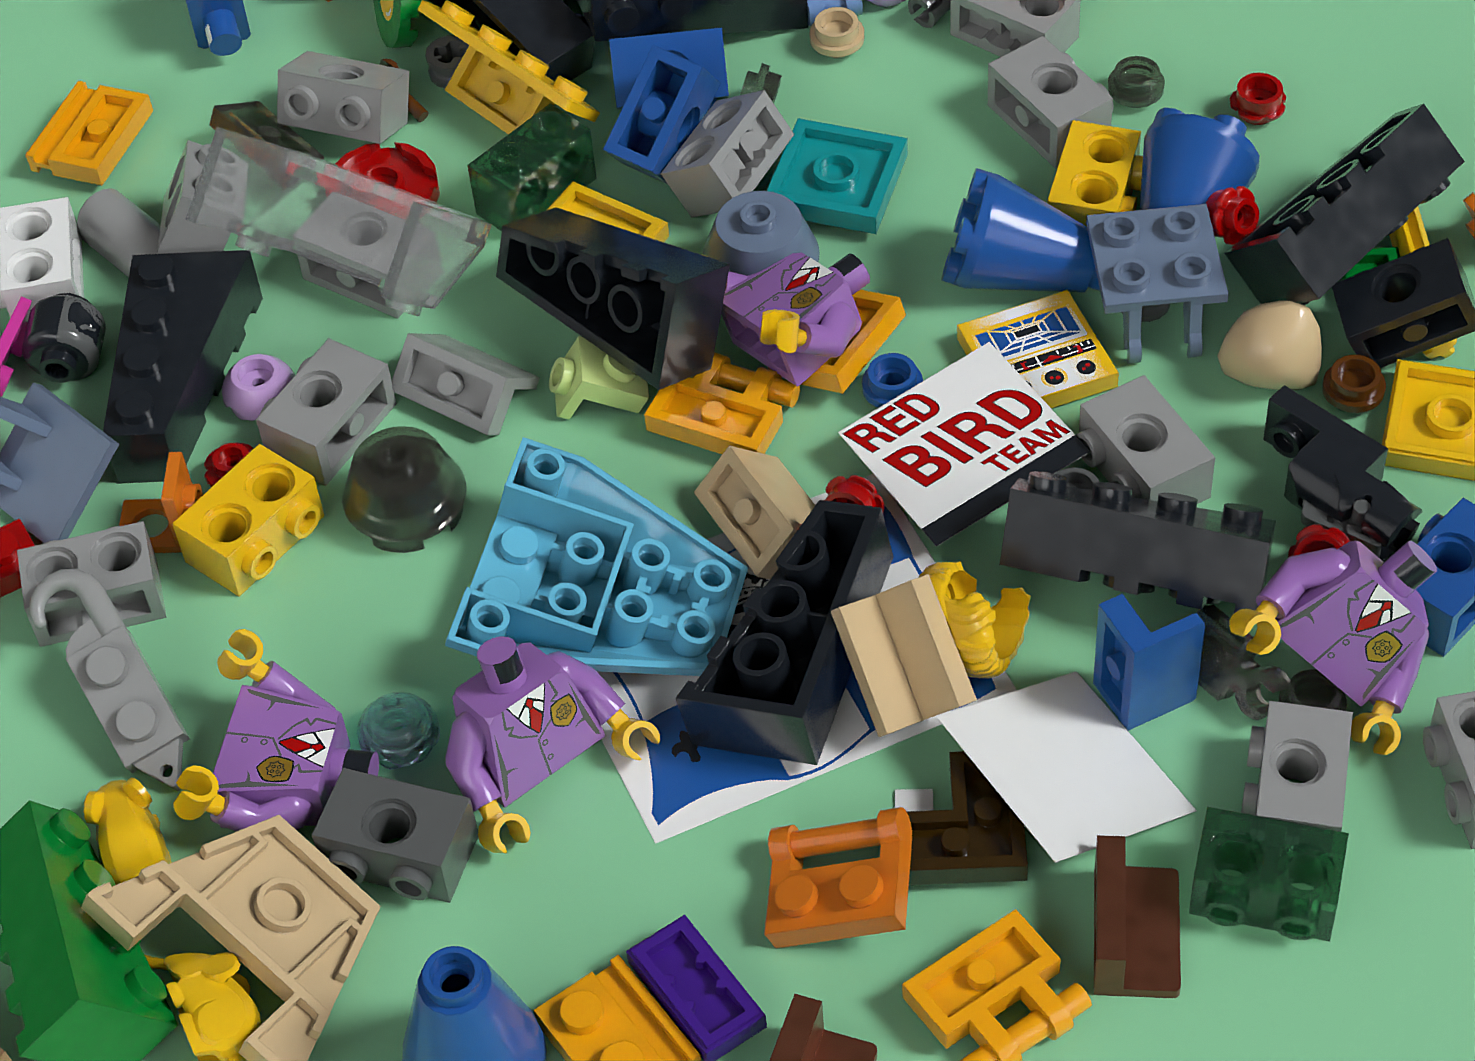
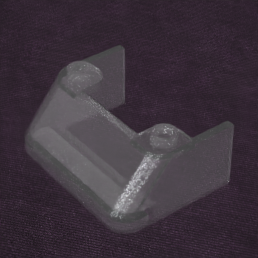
[186,127,492,316]

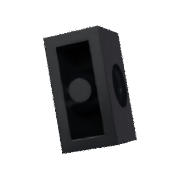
[1332,238,1475,368]

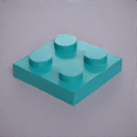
[767,118,908,234]

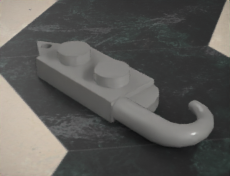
[29,569,190,791]

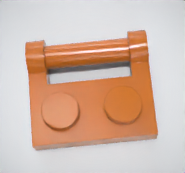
[764,807,912,948]

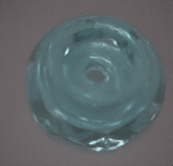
[357,691,440,769]

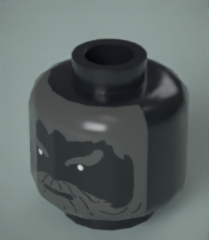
[22,293,106,383]

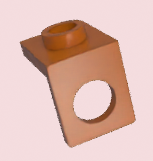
[119,452,203,553]

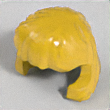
[919,561,1031,679]

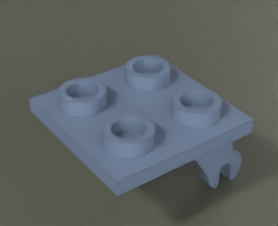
[1086,204,1228,363]
[0,383,119,543]

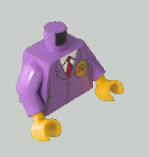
[701,252,870,387]
[1229,541,1437,755]
[173,629,379,832]
[445,636,660,854]

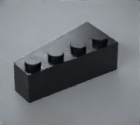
[675,500,894,765]

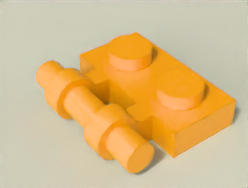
[644,352,800,454]
[902,909,1092,1061]

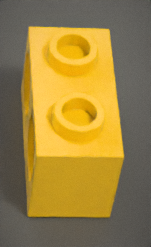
[1047,120,1143,226]
[172,443,325,597]

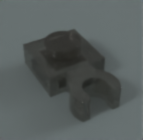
[1196,604,1291,720]

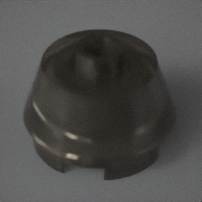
[342,426,467,553]

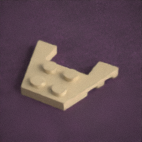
[81,815,381,1061]

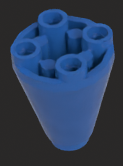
[1139,108,1260,210]
[941,168,1100,292]
[402,946,547,1061]

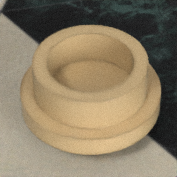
[809,7,865,58]

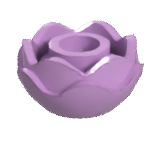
[222,354,295,421]

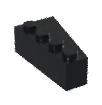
[429,0,595,81]
[577,0,808,42]
[1224,103,1465,306]
[496,207,730,390]
[103,250,263,483]
[999,472,1276,613]

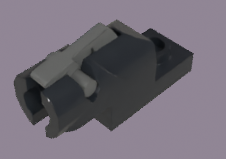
[1263,385,1423,562]

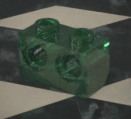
[467,103,597,231]
[1189,807,1349,942]

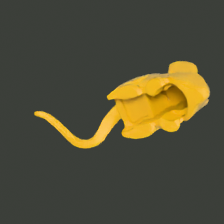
[84,777,172,970]
[164,952,262,1061]

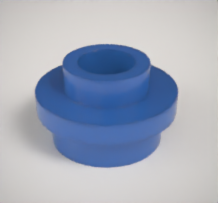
[862,353,923,408]

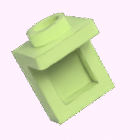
[549,336,649,420]

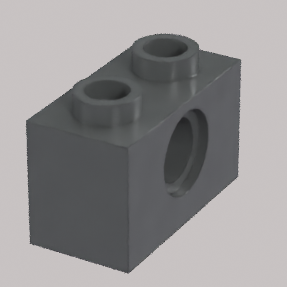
[312,768,478,903]

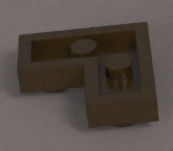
[906,751,1028,885]

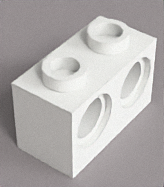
[0,197,84,322]

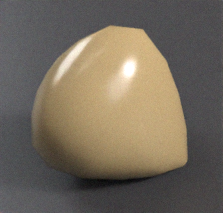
[1217,301,1322,390]

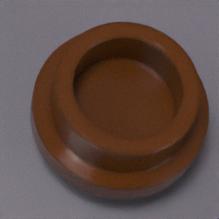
[1322,355,1386,413]

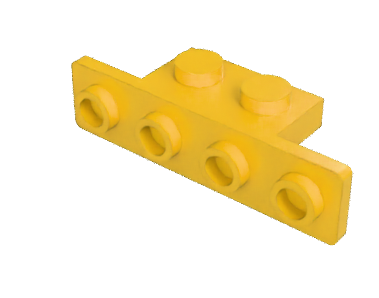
[417,0,600,146]

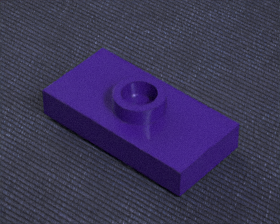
[626,914,767,1061]

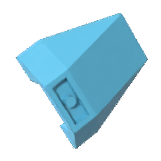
[445,437,748,676]

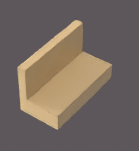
[694,446,815,579]
[831,574,977,737]

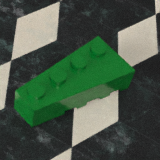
[0,800,178,1061]

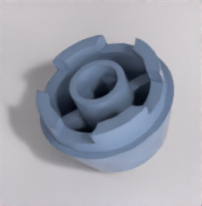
[702,191,820,275]

